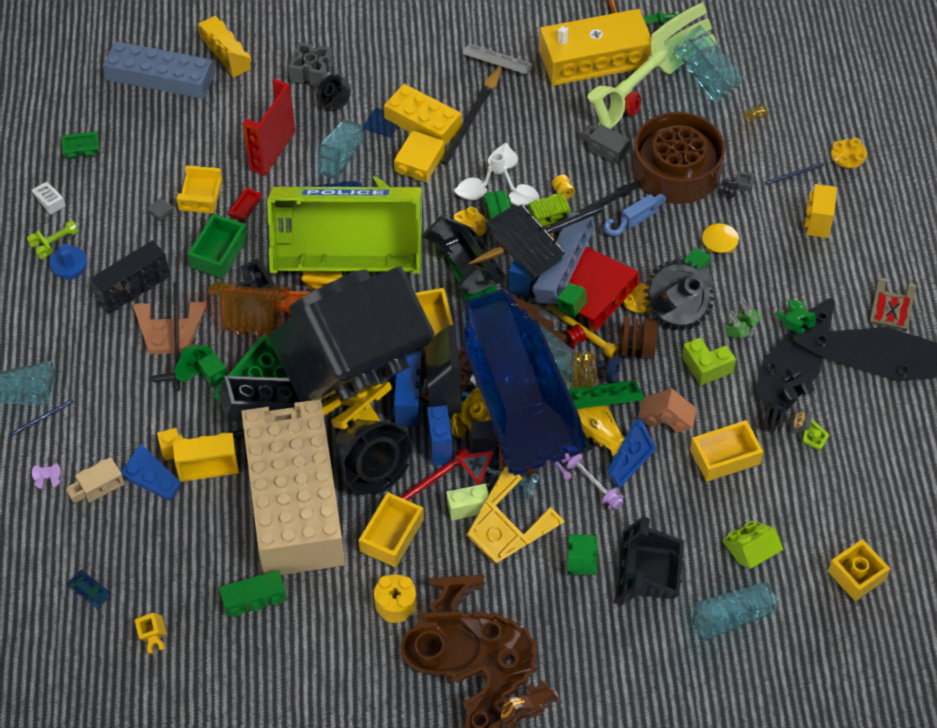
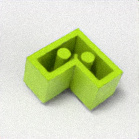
[682,337,736,386]

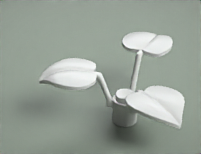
[454,143,539,206]

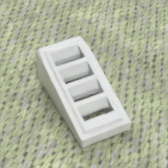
[32,182,66,215]

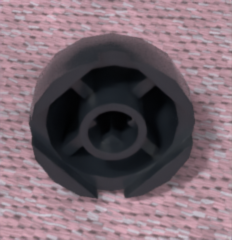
[316,74,351,110]

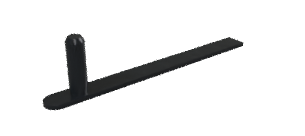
[152,282,181,391]

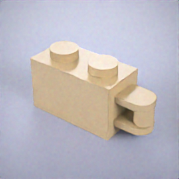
[66,457,125,503]

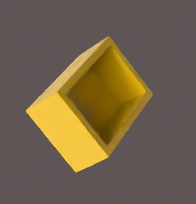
[415,288,454,351]
[690,420,763,482]
[173,433,239,482]
[359,492,424,568]

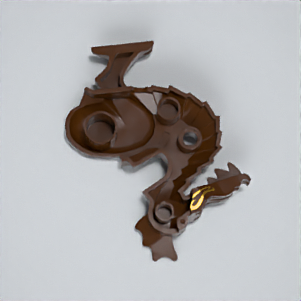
[401,575,559,728]

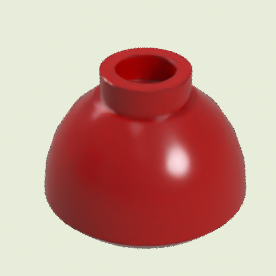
[625,92,641,116]

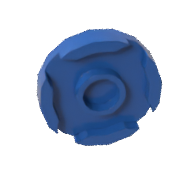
[50,244,88,280]

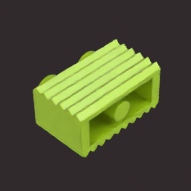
[529,193,571,227]

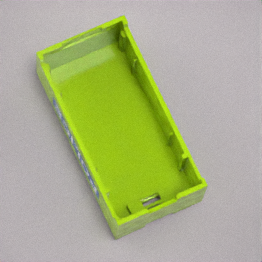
[267,187,422,274]

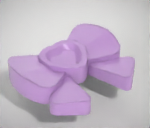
[32,463,61,489]

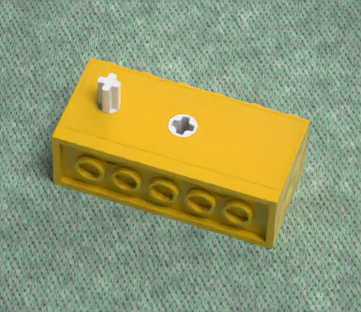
[539,9,651,86]

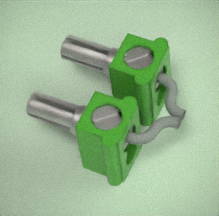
[725,299,761,338]

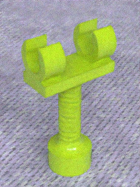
[27,220,79,259]

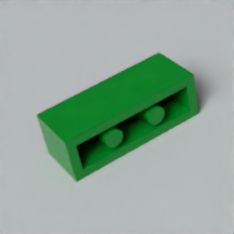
[219,570,287,618]

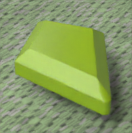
[803,419,829,451]

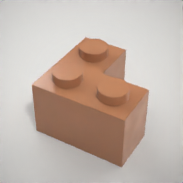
[638,388,697,432]

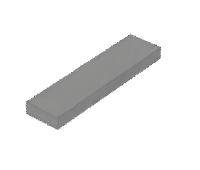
[463,44,533,74]

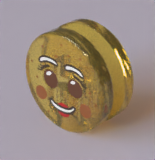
[572,352,597,388]

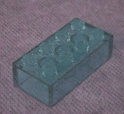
[673,25,744,104]

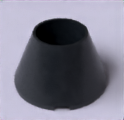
[335,419,412,495]

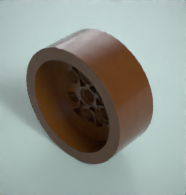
[632,112,725,204]

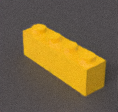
[198,16,251,78]

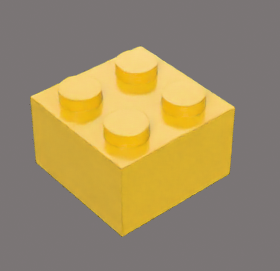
[804,184,837,238]
[828,539,890,601]

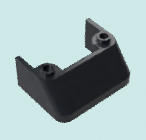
[421,215,506,295]
[421,325,461,414]

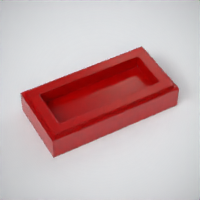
[228,187,262,222]

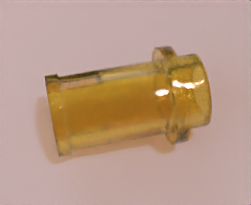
[744,104,768,122]

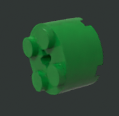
[568,534,598,576]

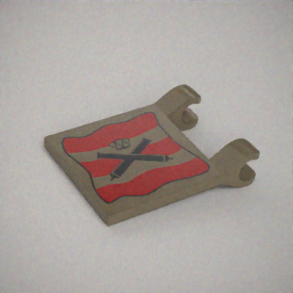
[870,278,916,331]

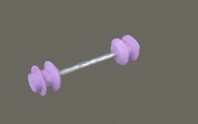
[561,448,624,510]

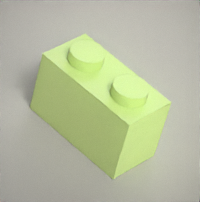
[446,484,489,521]

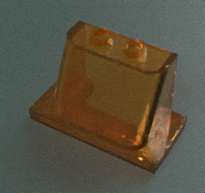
[208,281,291,336]

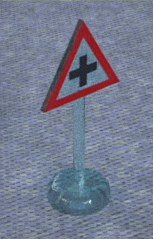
[455,451,540,501]

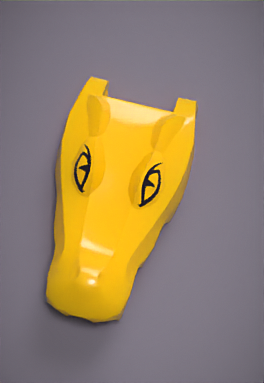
[567,405,625,456]

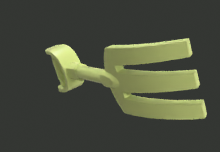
[588,2,717,129]

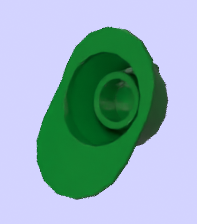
[175,344,213,382]

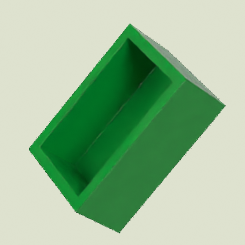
[188,214,248,279]

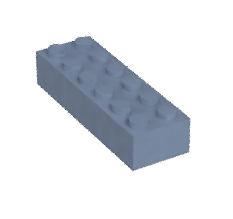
[103,41,215,99]

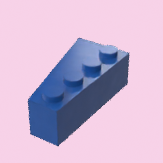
[392,351,422,427]

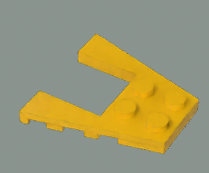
[322,381,392,429]
[466,464,565,564]

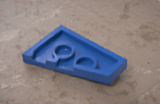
[607,418,657,488]
[121,444,181,501]

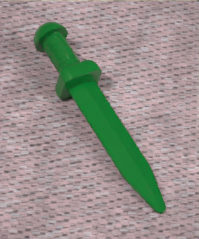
[643,11,679,25]

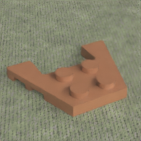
[133,302,207,354]

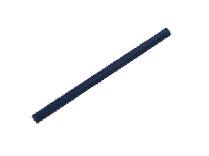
[765,163,824,185]
[10,399,74,436]

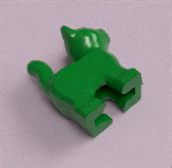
[775,299,816,333]

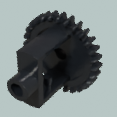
[643,259,715,331]

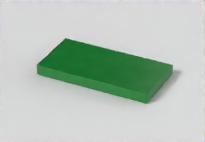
[560,380,643,410]

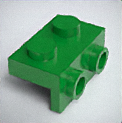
[61,131,100,159]

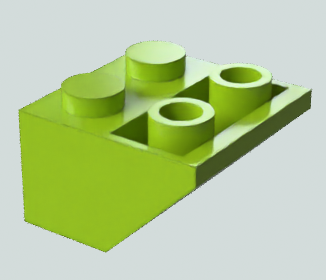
[722,521,784,569]

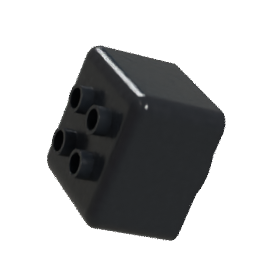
[268,266,434,402]

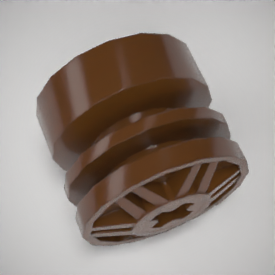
[619,317,657,359]

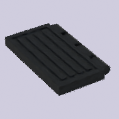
[485,204,565,280]

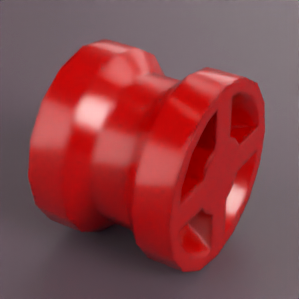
[563,324,587,347]

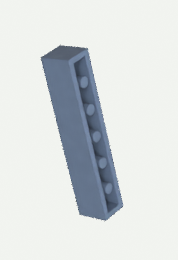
[533,212,595,304]

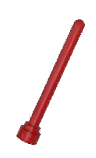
[400,447,472,501]

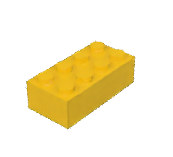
[384,84,462,145]

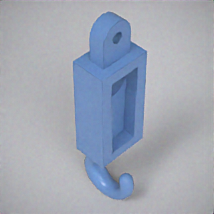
[604,194,666,236]

